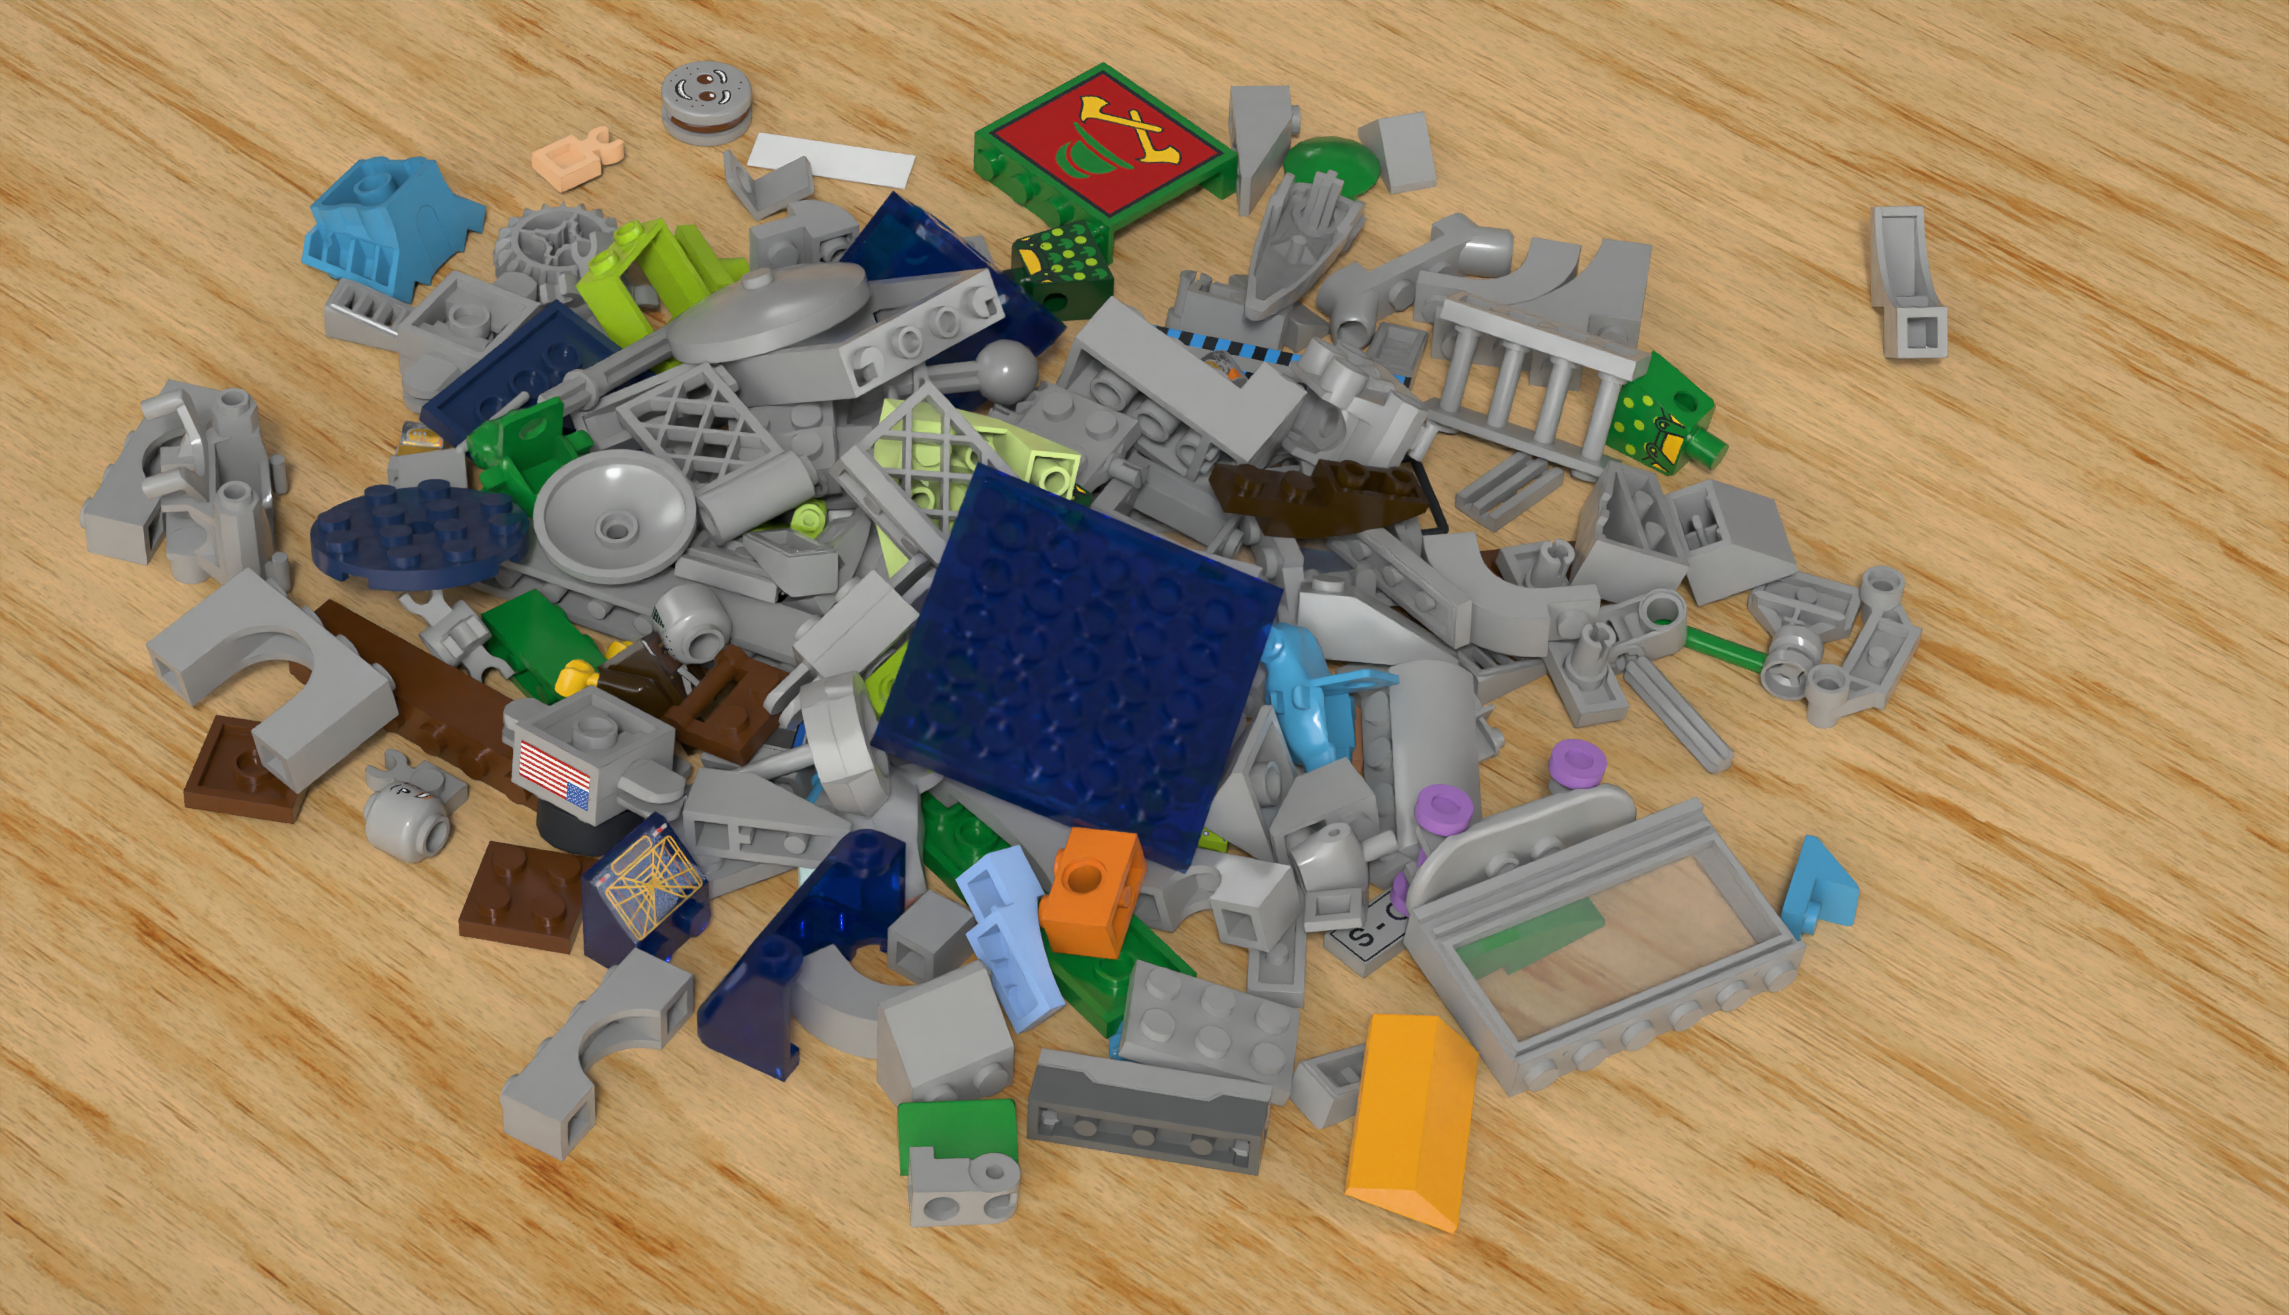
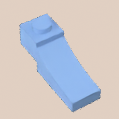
[955,845,1066,1035]

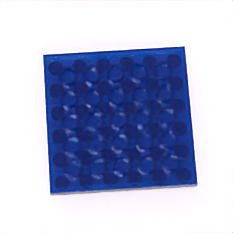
[870,462,1284,874]

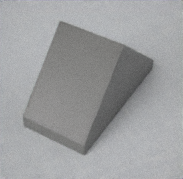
[1358,111,1437,195]

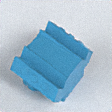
[301,156,486,304]

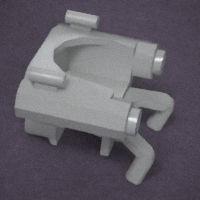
[1264,337,1441,476]
[141,388,291,592]

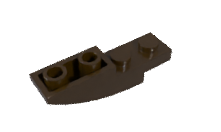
[1208,459,1430,538]

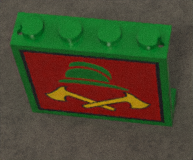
[973,62,1238,265]

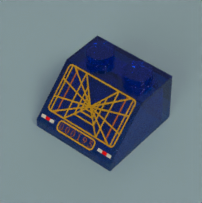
[581,811,711,969]

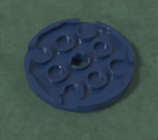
[310,479,530,591]

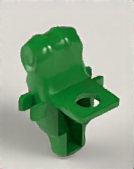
[466,396,594,519]

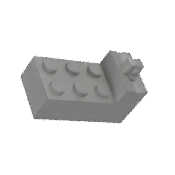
[1057,296,1307,492]

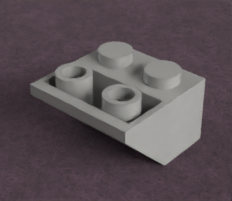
[1664,479,1799,607]

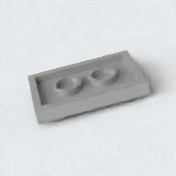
[1118,959,1300,1107]

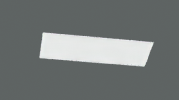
[747,132,916,189]

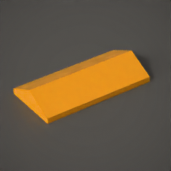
[1344,1013,1479,1234]

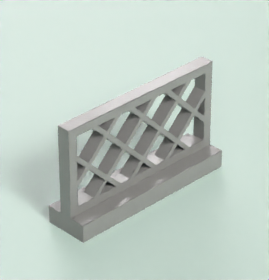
[828,379,1079,634]

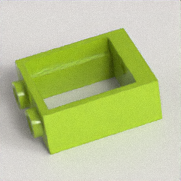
[575,217,711,374]

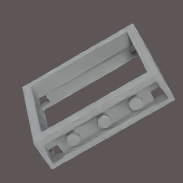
[722,268,1005,407]

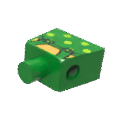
[1605,350,1729,476]

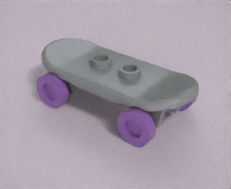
[1390,739,1637,917]

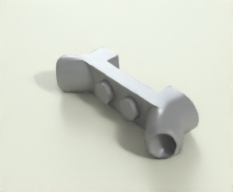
[1316,213,1514,350]

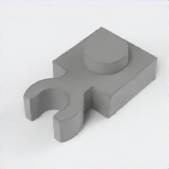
[365,749,468,817]

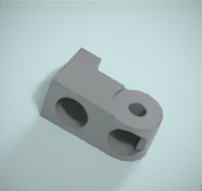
[907,1146,1021,1227]

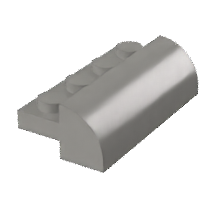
[1361,659,1482,891]

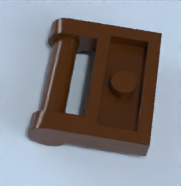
[660,644,790,767]

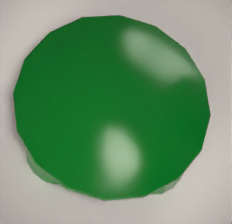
[1283,136,1381,202]

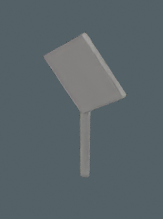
[397,391,530,489]

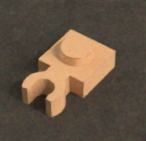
[532,126,624,193]

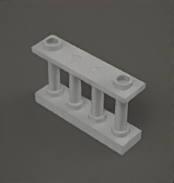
[1423,291,1652,482]

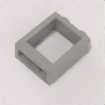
[1085,452,1245,572]

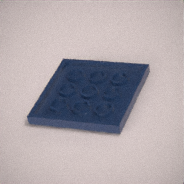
[419,299,657,462]

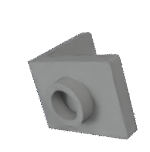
[723,149,814,221]

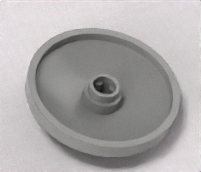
[666,262,871,364]

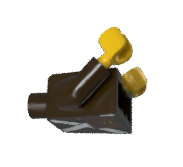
[555,631,716,756]

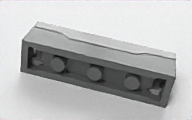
[1027,1048,1273,1176]

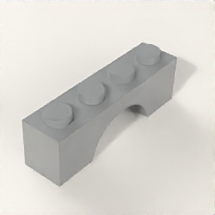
[80,379,221,566]
[500,947,694,1161]

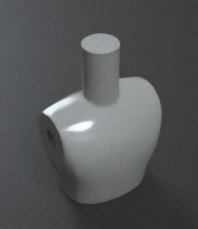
[1289,822,1399,896]

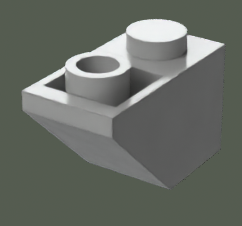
[1269,757,1381,872]

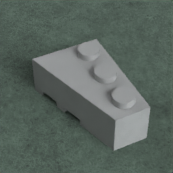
[1568,460,1690,603]

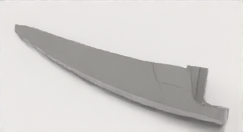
[1243,170,1367,321]

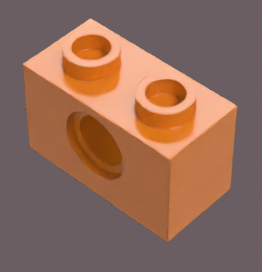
[1038,827,1148,960]

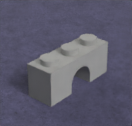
[1133,838,1303,952]

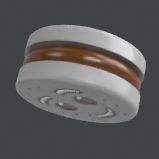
[661,61,752,146]

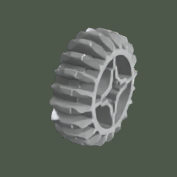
[493,201,630,311]

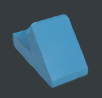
[1781,834,1860,941]

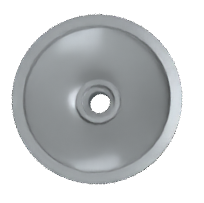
[533,449,697,584]

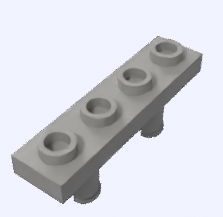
[1495,539,1630,728]

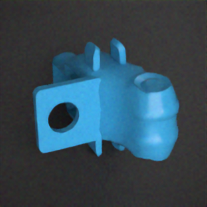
[1254,622,1399,773]

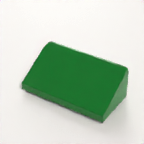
[897,1098,1019,1176]

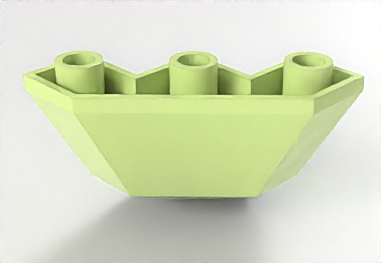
[874,398,1081,601]

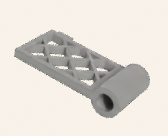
[615,362,818,546]

